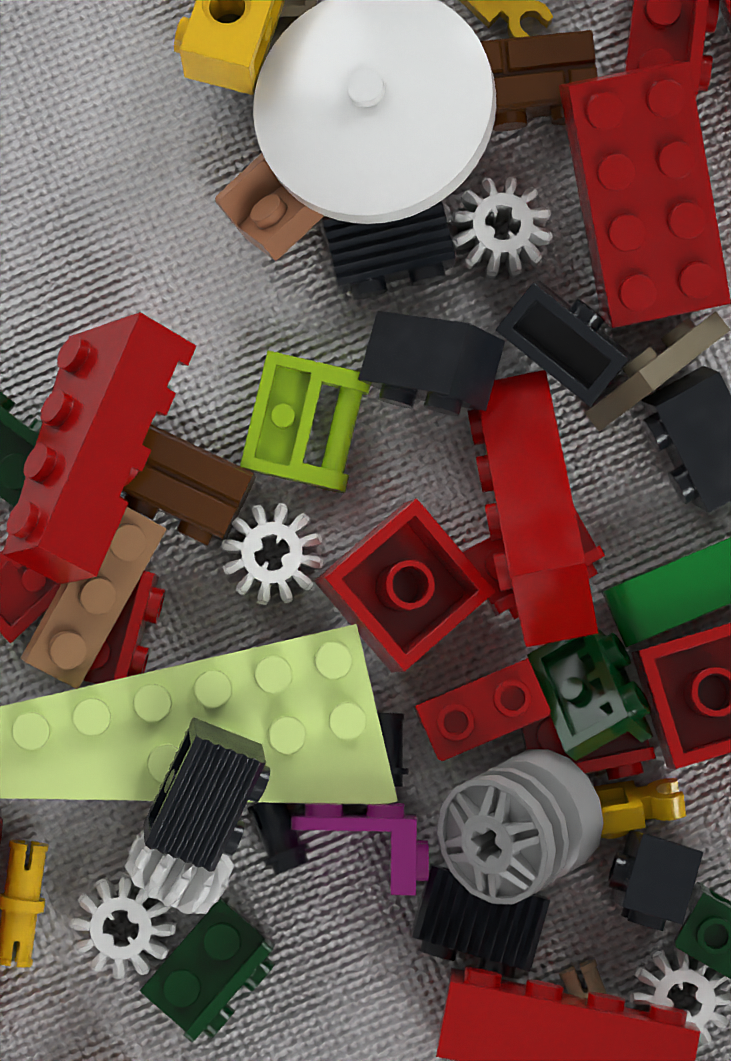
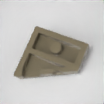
[585,311,730,431]

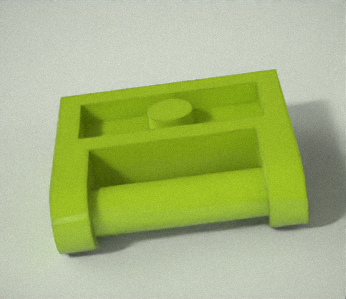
[240,350,371,493]

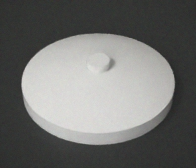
[253,0,496,224]

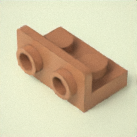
[215,153,324,261]

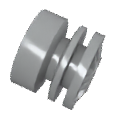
[437,749,604,904]

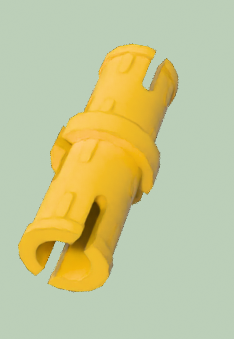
[0,839,49,968]

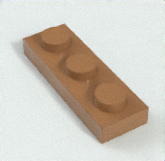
[21,507,167,689]

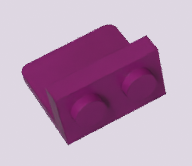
[291,802,429,895]

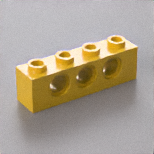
[174,0,285,95]

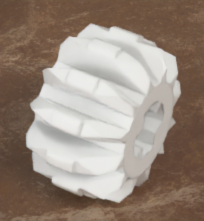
[451,177,552,279]
[222,503,324,606]
[124,829,234,914]
[70,873,176,979]
[628,946,731,1045]

